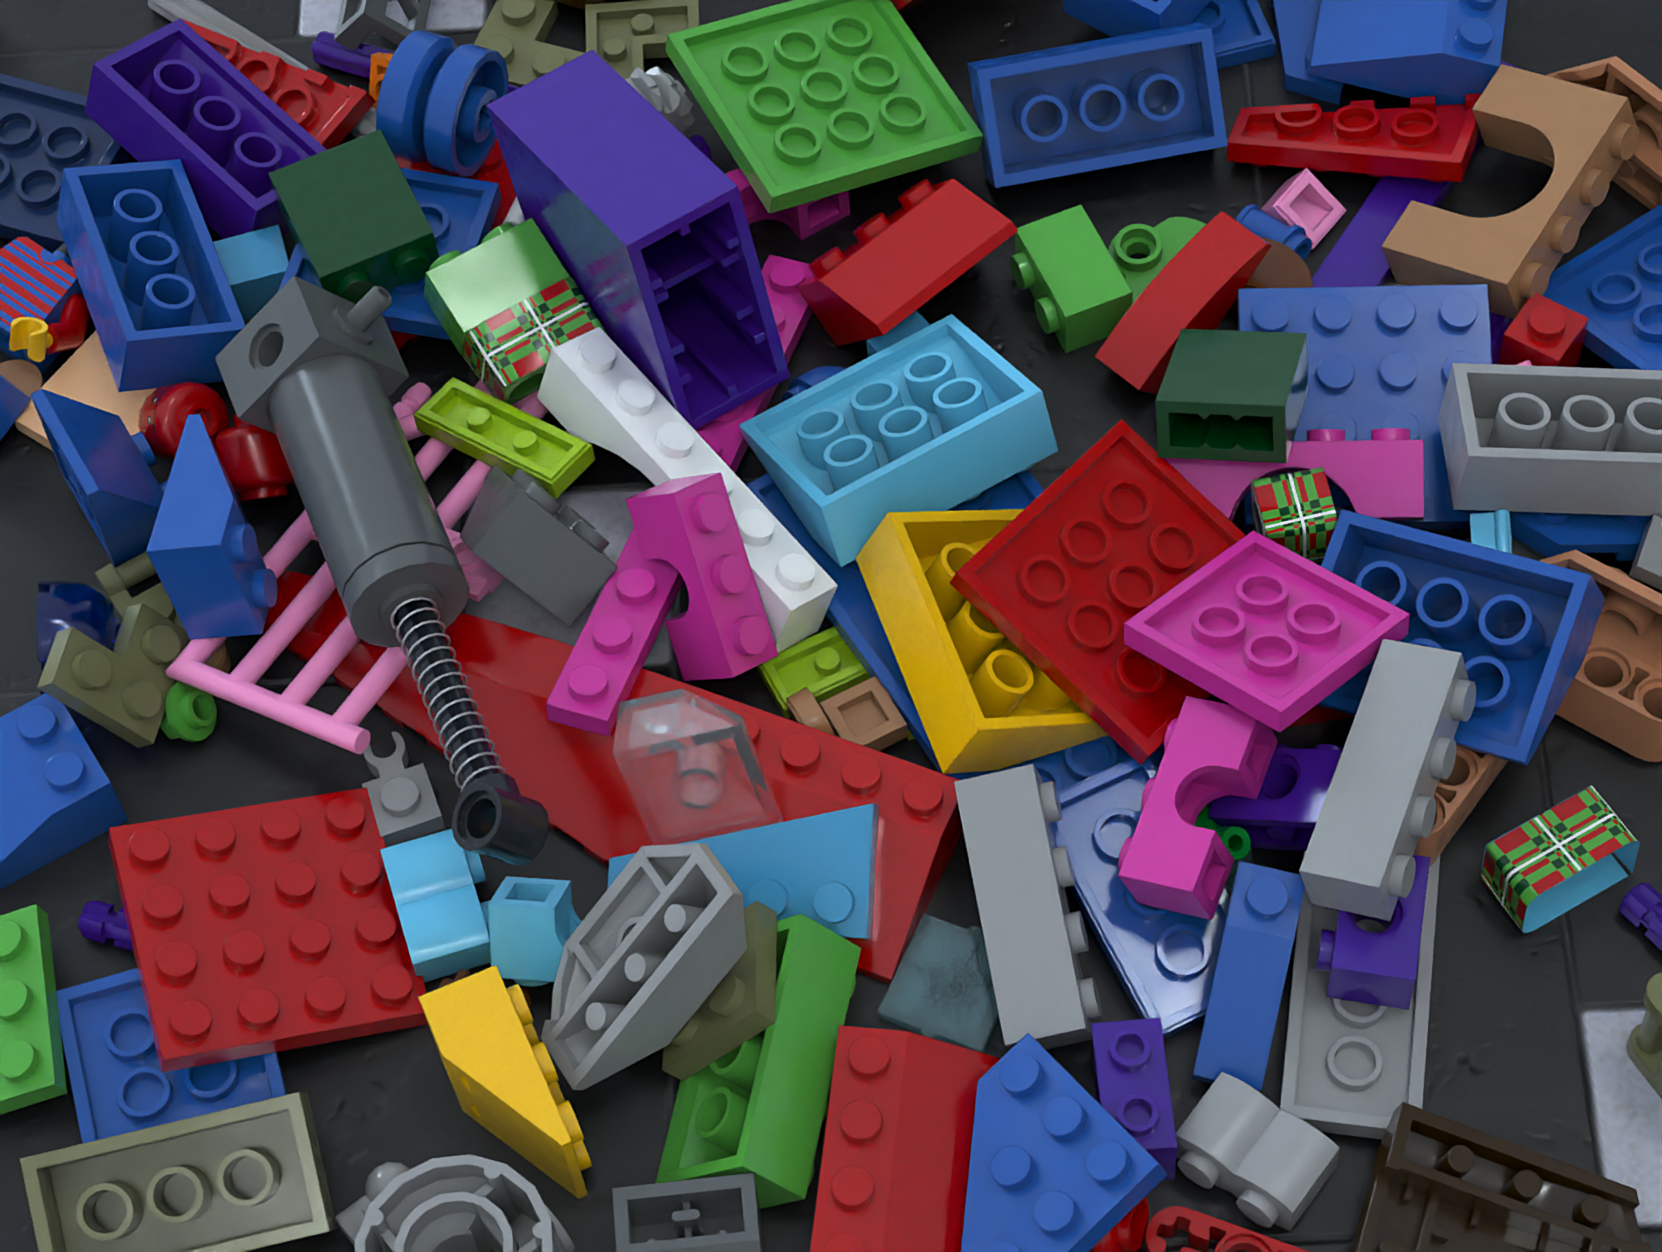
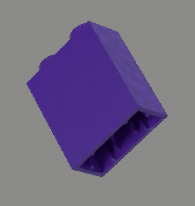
[486,49,790,430]

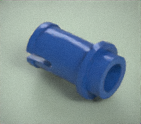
[1236,204,1312,261]

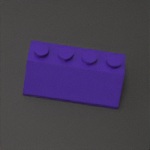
[84,18,327,239]

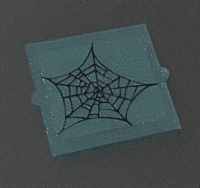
[878,913,999,1053]

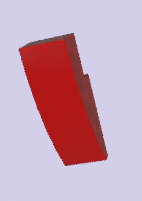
[1095,211,1272,395]

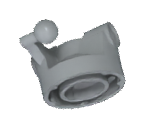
[334,1154,575,1252]

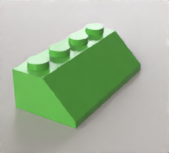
[656,913,861,1209]

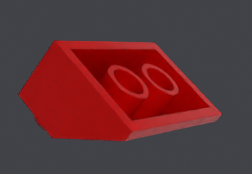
[797,179,1018,346]

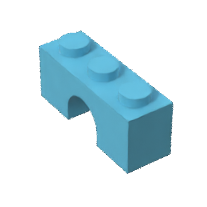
[488,876,582,987]

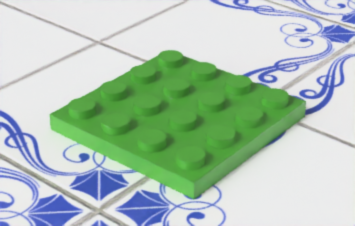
[666,0,983,214]

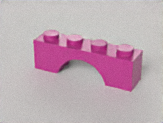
[1164,428,1424,522]

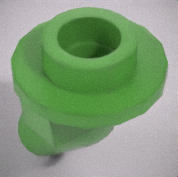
[160,681,217,742]

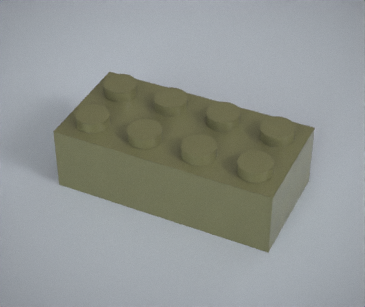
[20,1092,337,1252]

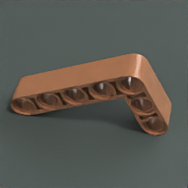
[1413,636,1662,867]

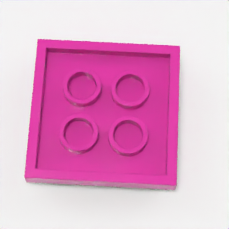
[1124,531,1410,733]

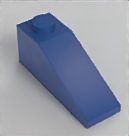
[1192,861,1305,1092]

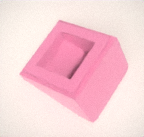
[1261,168,1347,250]

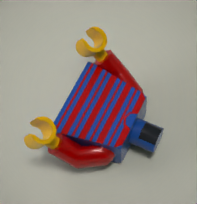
[0,237,91,375]

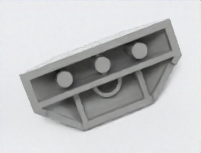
[540,843,747,1090]

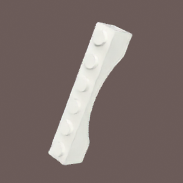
[537,327,838,653]

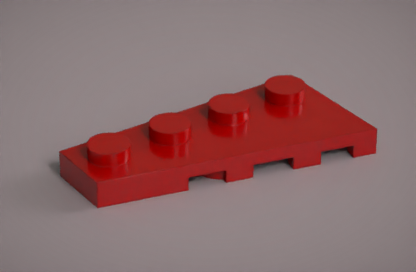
[180,18,376,150]
[1226,93,1482,182]

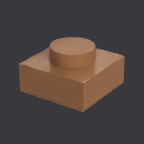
[819,676,908,751]

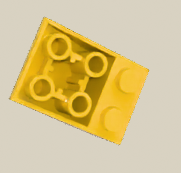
[418,965,592,1199]

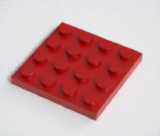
[950,419,1246,765]
[108,787,428,1073]

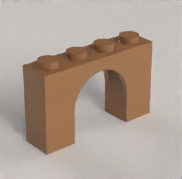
[1381,64,1640,319]

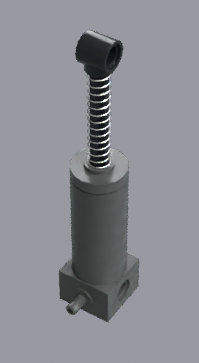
[215,276,549,865]

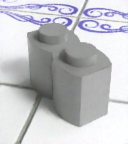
[1176,1072,1340,1231]

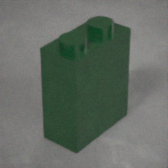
[268,129,439,304]
[1155,329,1308,463]

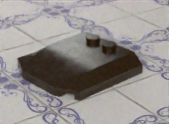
[1351,1102,1652,1252]

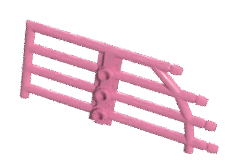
[166,380,568,754]

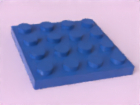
[1237,284,1495,532]

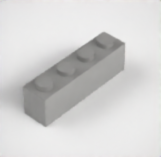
[1299,639,1476,921]
[954,764,1102,1050]

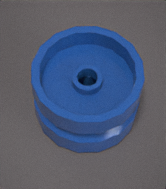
[376,30,509,177]

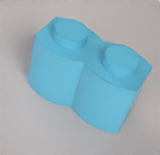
[380,829,491,982]

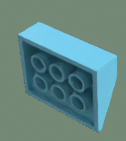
[739,314,1058,567]

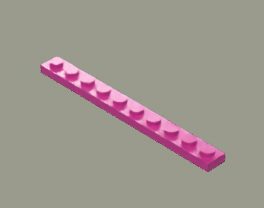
[546,254,813,737]

